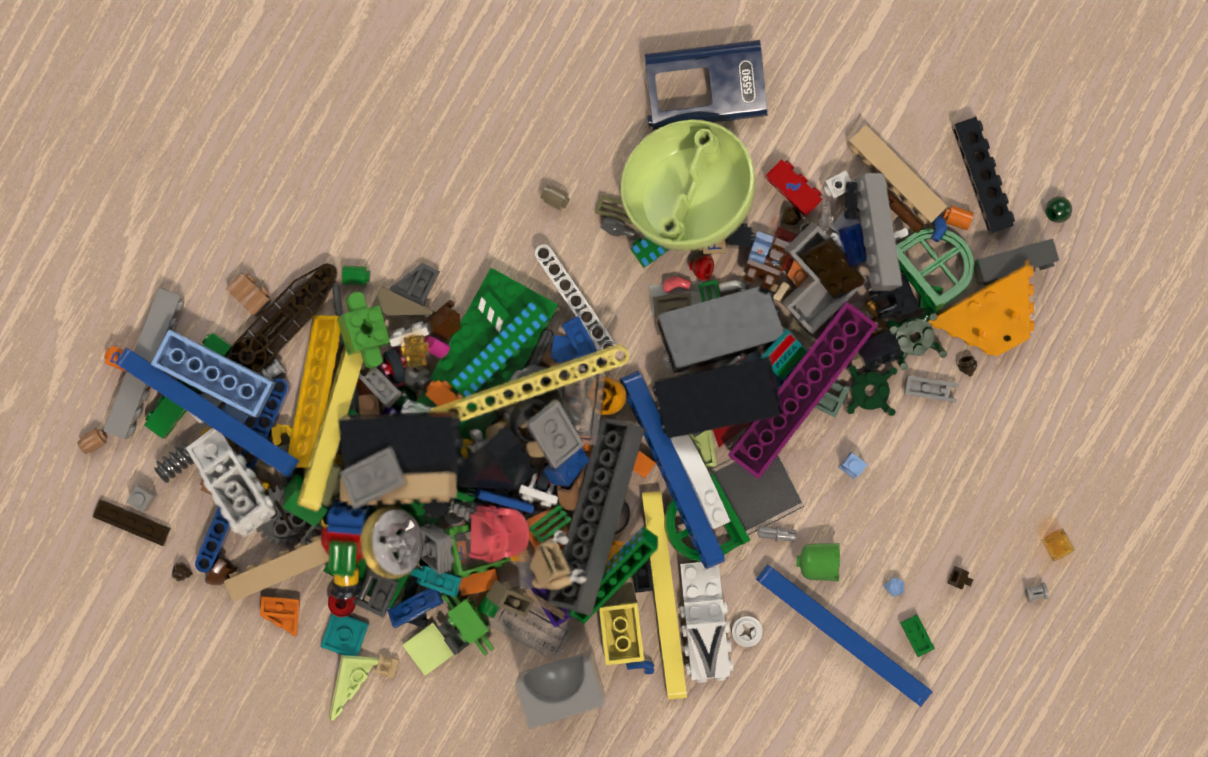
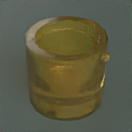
[1041,528,1075,561]

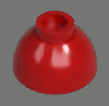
[689,255,714,281]

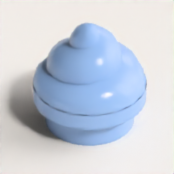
[883,577,904,597]

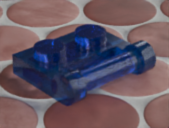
[838,223,867,266]

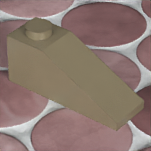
[372,286,435,318]

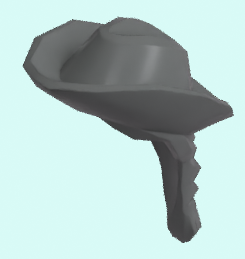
[517,364,579,423]

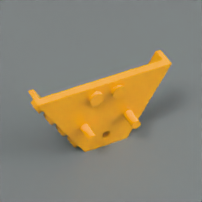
[928,259,1034,357]

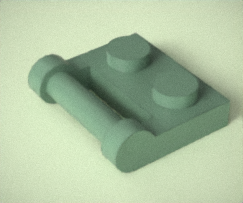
[814,382,850,418]

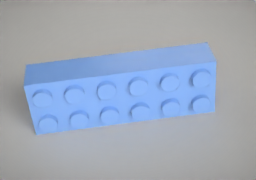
[151,330,276,417]

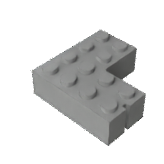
[781,223,868,334]

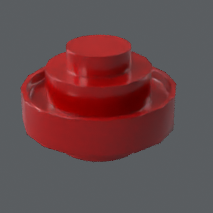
[328,594,356,617]

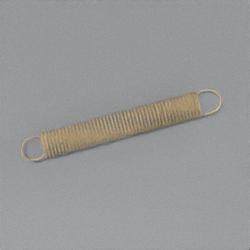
[520,587,568,620]

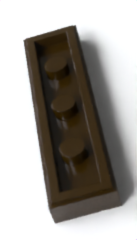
[92,499,171,546]

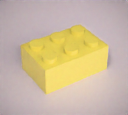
[599,601,644,665]

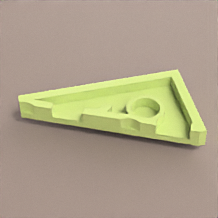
[329,655,379,720]

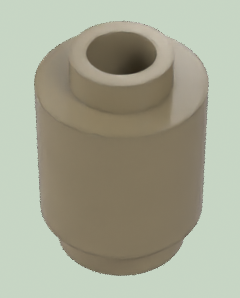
[540,184,570,210]

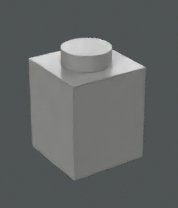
[126,485,157,512]

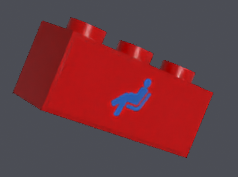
[764,159,823,217]

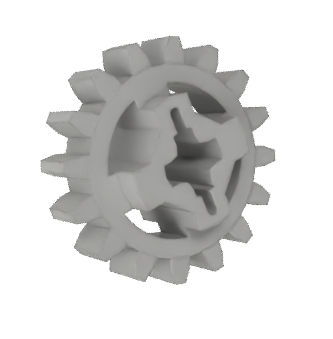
[450,498,484,522]

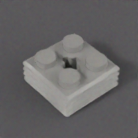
[420,523,454,574]

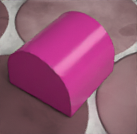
[423,335,450,358]

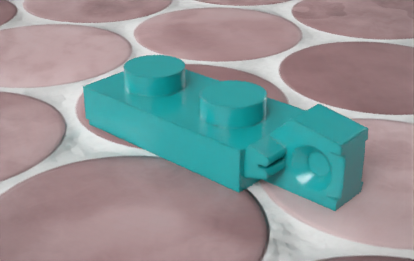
[408,565,462,597]

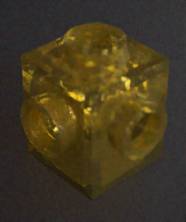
[401,335,429,367]

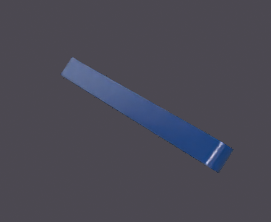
[115,347,299,477]
[619,371,725,569]
[195,378,291,573]
[756,564,933,707]

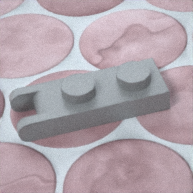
[359,367,402,408]
[904,375,959,403]

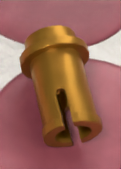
[864,299,884,321]

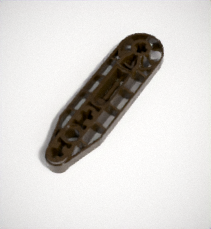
[229,263,338,373]

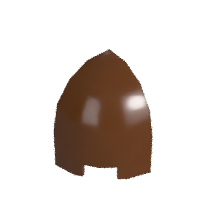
[205,557,238,585]

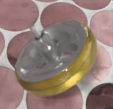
[361,506,423,579]

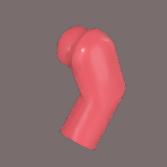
[663,276,692,293]

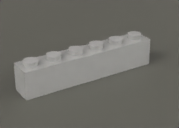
[854,173,902,291]

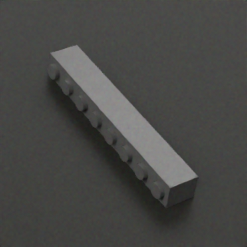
[103,288,185,439]

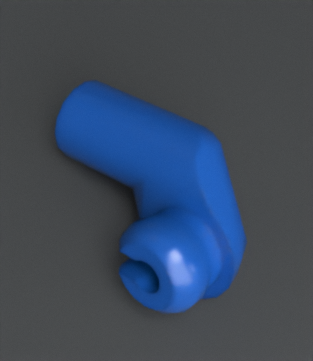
[931,216,948,242]
[626,660,655,674]

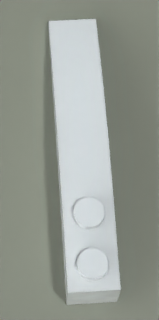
[670,435,730,529]

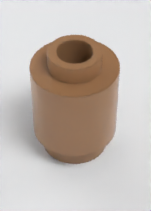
[77,427,108,454]

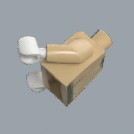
[530,531,586,590]

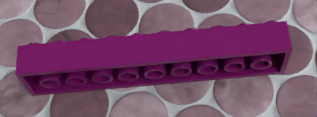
[728,302,878,479]

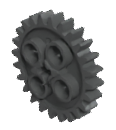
[256,483,310,546]

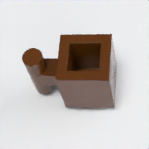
[430,300,461,340]

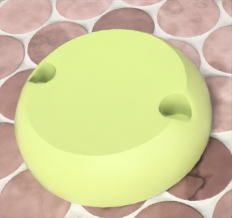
[621,120,756,251]

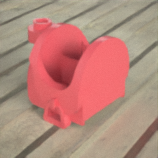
[468,503,530,563]

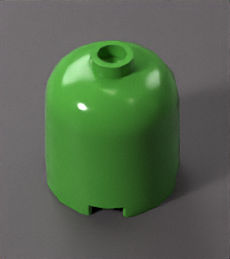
[797,543,840,582]

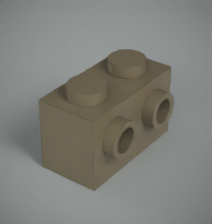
[486,580,534,617]

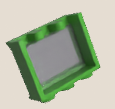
[443,522,511,578]

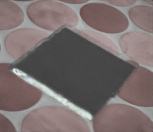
[710,455,804,535]

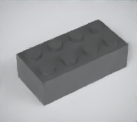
[974,239,1059,286]

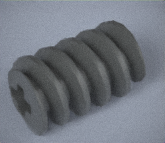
[154,442,194,483]

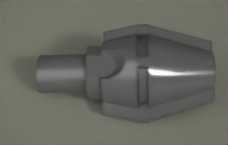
[600,217,635,238]

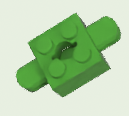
[337,292,390,368]
[441,592,495,656]

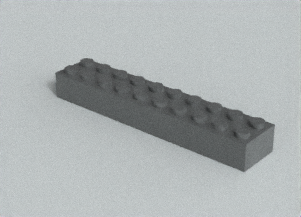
[548,418,645,616]

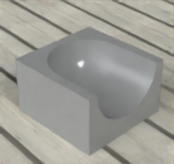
[515,650,606,729]

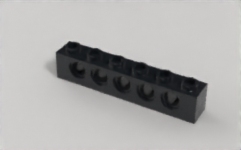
[951,117,1015,235]

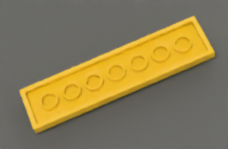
[288,316,340,468]

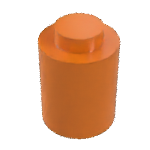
[943,205,974,231]

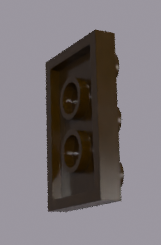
[799,237,866,299]

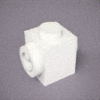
[823,171,851,200]

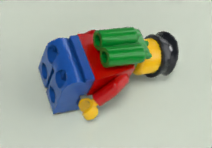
[321,501,372,599]

